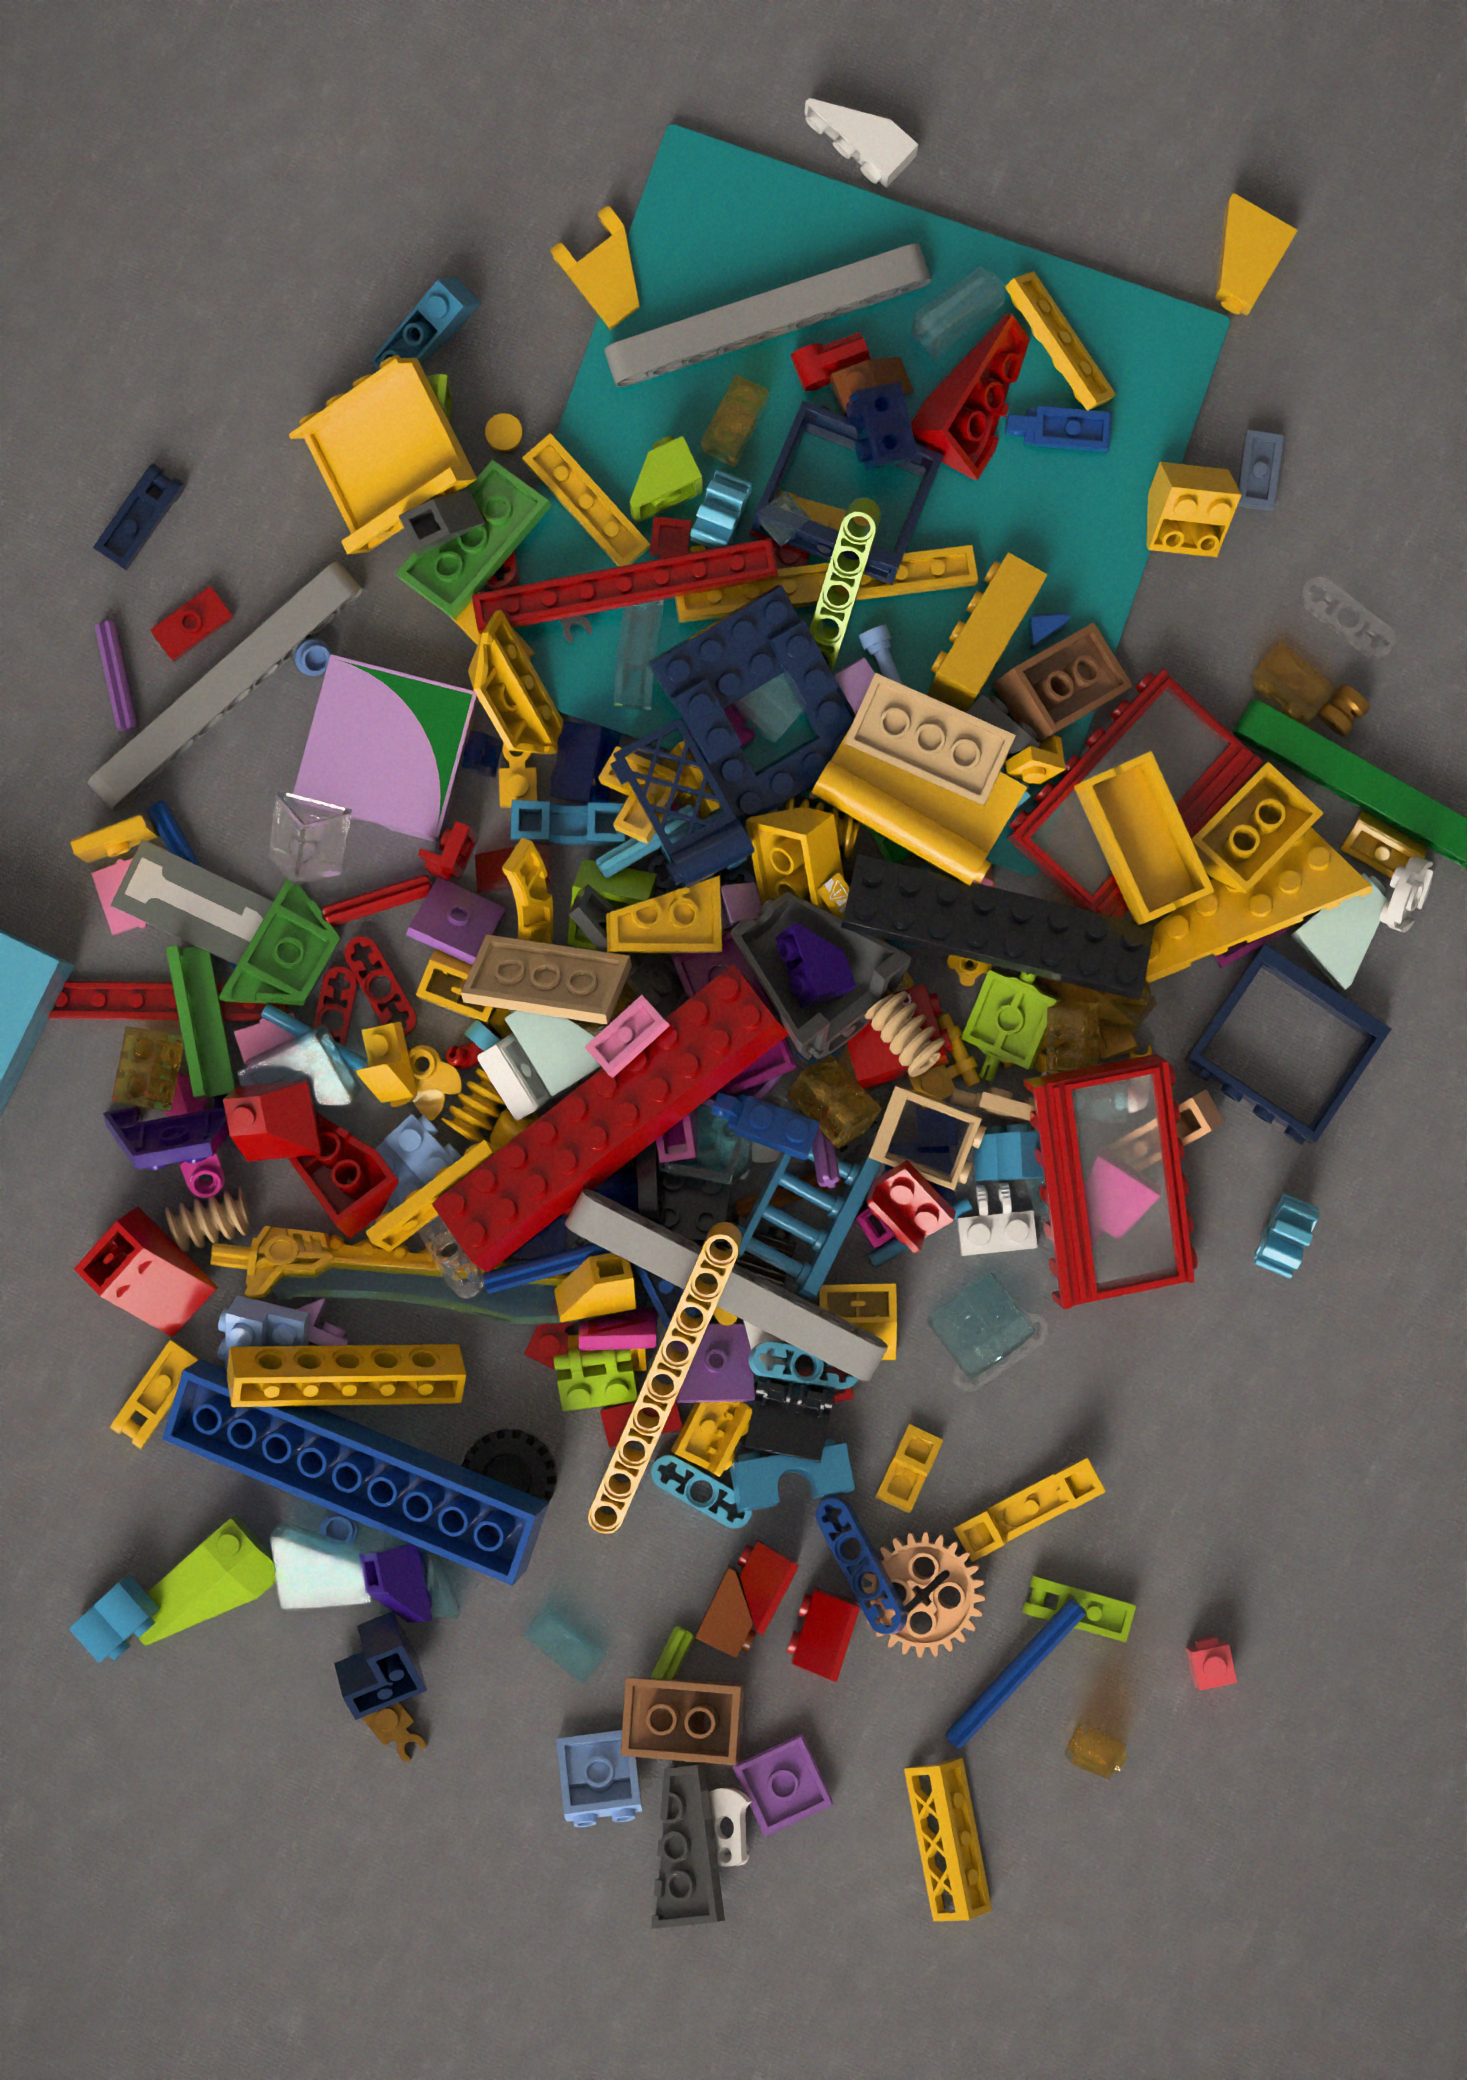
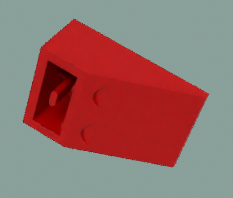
[74,1206,219,1337]

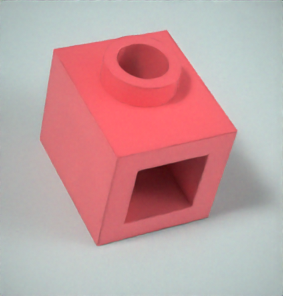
[1186,1636,1237,1691]

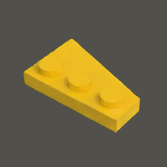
[606,875,722,953]

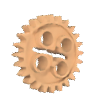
[862,1531,986,1658]

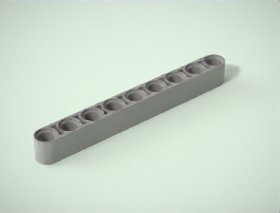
[604,243,932,387]
[87,561,364,812]
[565,1189,888,1381]

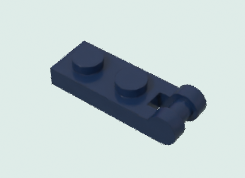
[93,463,185,571]

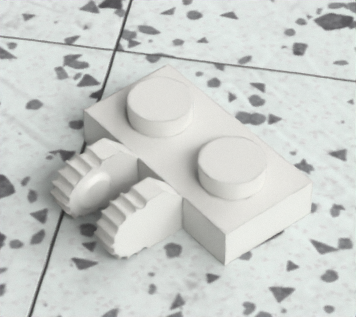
[957,1182,1037,1256]

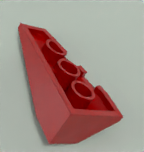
[908,314,1030,480]
[287,1110,399,1239]

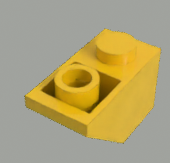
[554,1253,636,1322]

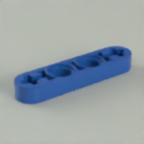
[816,1498,907,1634]

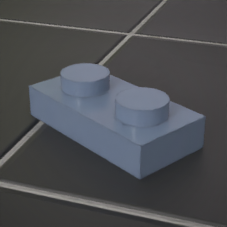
[1237,429,1284,511]

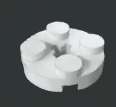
[1380,856,1433,933]

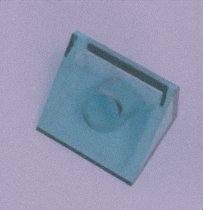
[659,1104,753,1185]

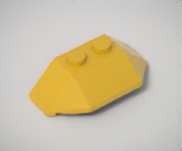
[468,610,569,755]

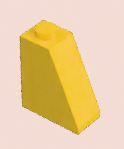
[1215,193,1298,316]

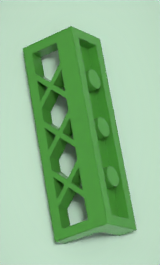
[166,945,236,1101]

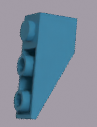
[370,277,481,370]

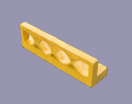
[904,1758,992,1921]

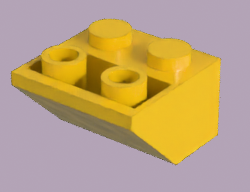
[1146,462,1242,557]
[416,949,497,1026]
[818,1284,897,1360]

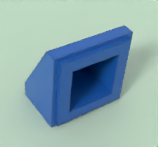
[1028,613,1069,650]

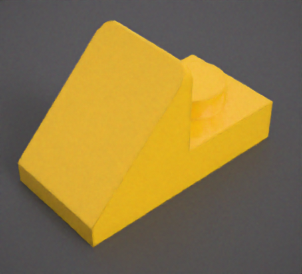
[356,1021,417,1103]

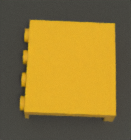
[288,355,477,554]

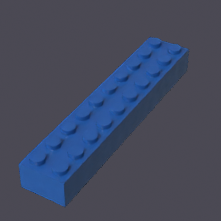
[162,1359,549,1586]

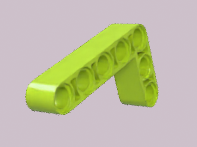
[809,498,881,672]

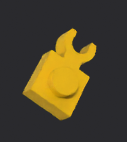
[499,744,538,808]

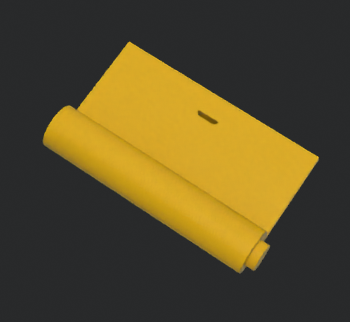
[811,723,1027,886]

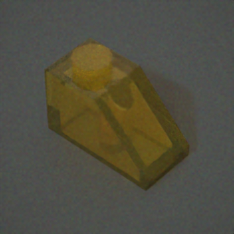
[1064,1719,1128,1780]

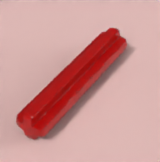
[322,874,432,927]

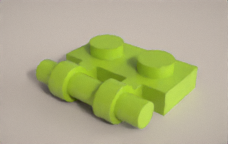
[553,1348,638,1412]

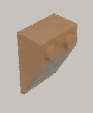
[992,622,1133,743]
[620,1677,746,1765]

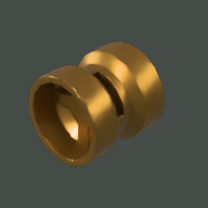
[1317,684,1371,737]

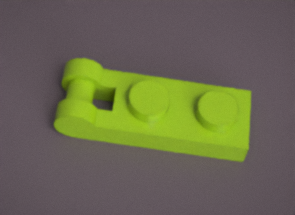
[1022,1575,1136,1643]

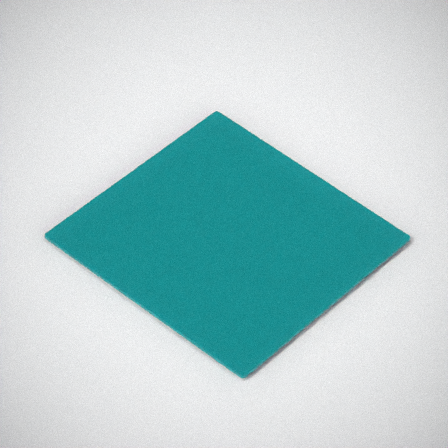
[503,124,1230,877]

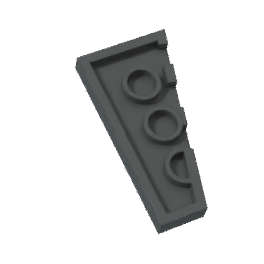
[569,884,688,1019]
[651,1764,725,1929]

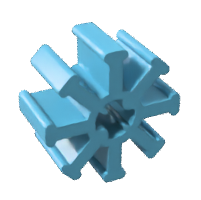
[690,469,753,549]
[1253,1193,1320,1279]

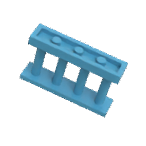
[727,1147,882,1301]

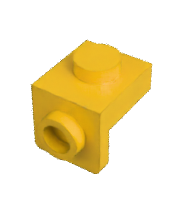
[1005,735,1066,785]

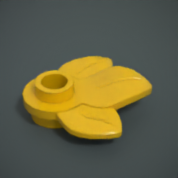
[390,1045,462,1121]

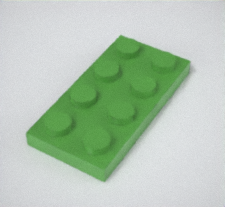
[396,459,551,620]

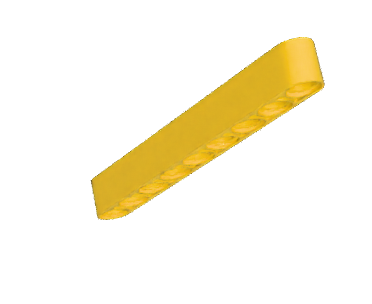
[588,1222,742,1534]

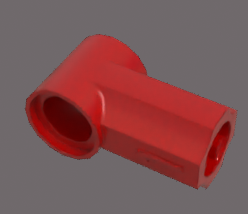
[790,332,871,392]

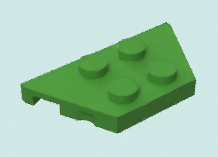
[219,873,340,1006]

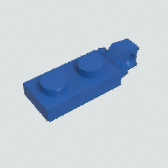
[1005,406,1112,452]
[711,1093,821,1160]

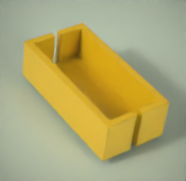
[1074,751,1215,925]

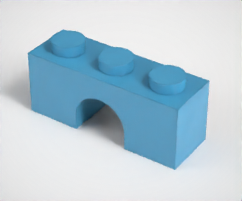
[511,800,627,847]
[730,1439,855,1513]

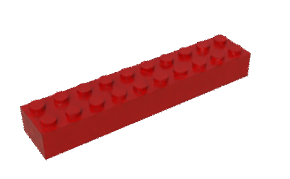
[432,964,788,1273]

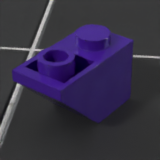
[775,923,856,1008]
[359,1544,432,1623]

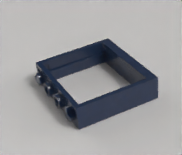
[751,401,944,585]
[1184,944,1391,1145]

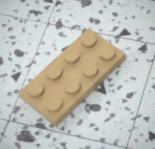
[844,673,1016,806]
[461,934,632,1025]

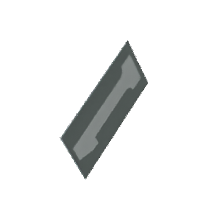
[110,839,273,965]

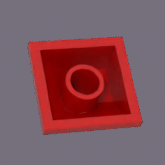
[223,1079,323,1162]
[736,1539,799,1635]

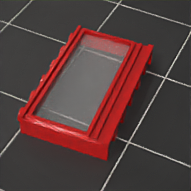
[1006,669,1263,918]
[1024,1054,1198,1309]

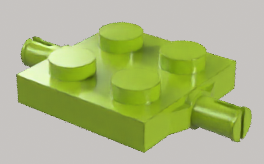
[961,969,1061,1081]

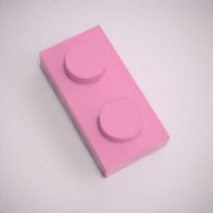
[585,995,670,1078]

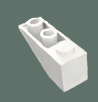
[805,98,918,188]

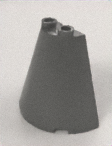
[731,891,911,1060]

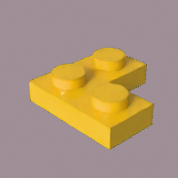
[598,746,685,845]

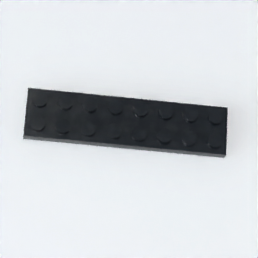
[840,854,1155,1000]

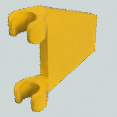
[550,206,640,330]

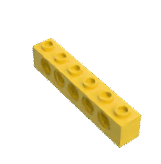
[226,1344,466,1407]

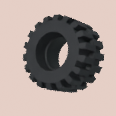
[461,1429,557,1502]

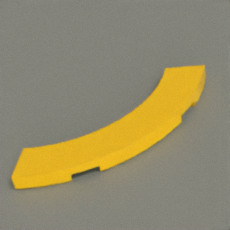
[489,838,554,1038]

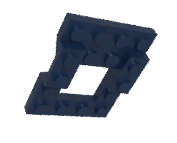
[648,585,853,827]

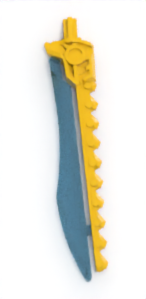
[210,1226,647,1325]

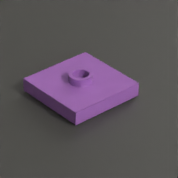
[406,877,507,966]
[674,1324,755,1403]
[732,1732,834,1837]

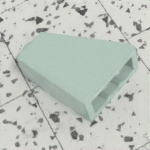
[1290,873,1388,992]
[504,1009,602,1099]

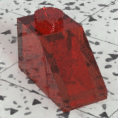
[475,845,553,893]

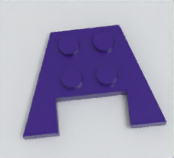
[103,1095,229,1170]

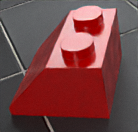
[786,1587,860,1682]

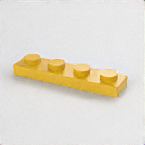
[1004,271,1116,411]
[522,433,651,567]
[366,1140,500,1252]

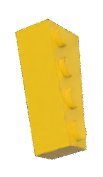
[927,552,1048,713]

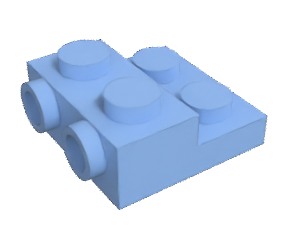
[375,1114,462,1208]
[218,1295,310,1369]
[556,1730,643,1827]

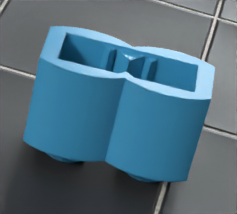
[973,1124,1043,1181]
[69,1574,160,1663]

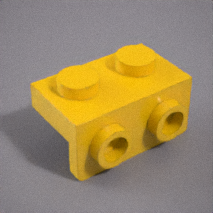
[671,1402,753,1477]

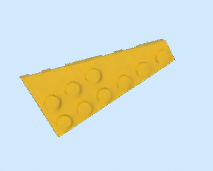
[1145,827,1373,983]

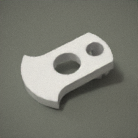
[709,1788,753,1867]

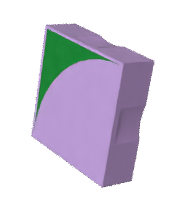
[291,654,480,843]

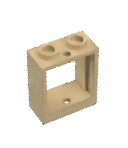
[868,1083,987,1190]

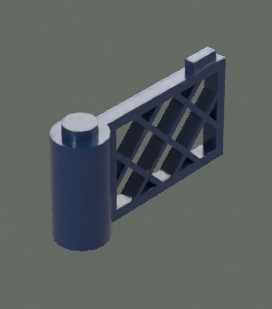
[610,718,755,888]

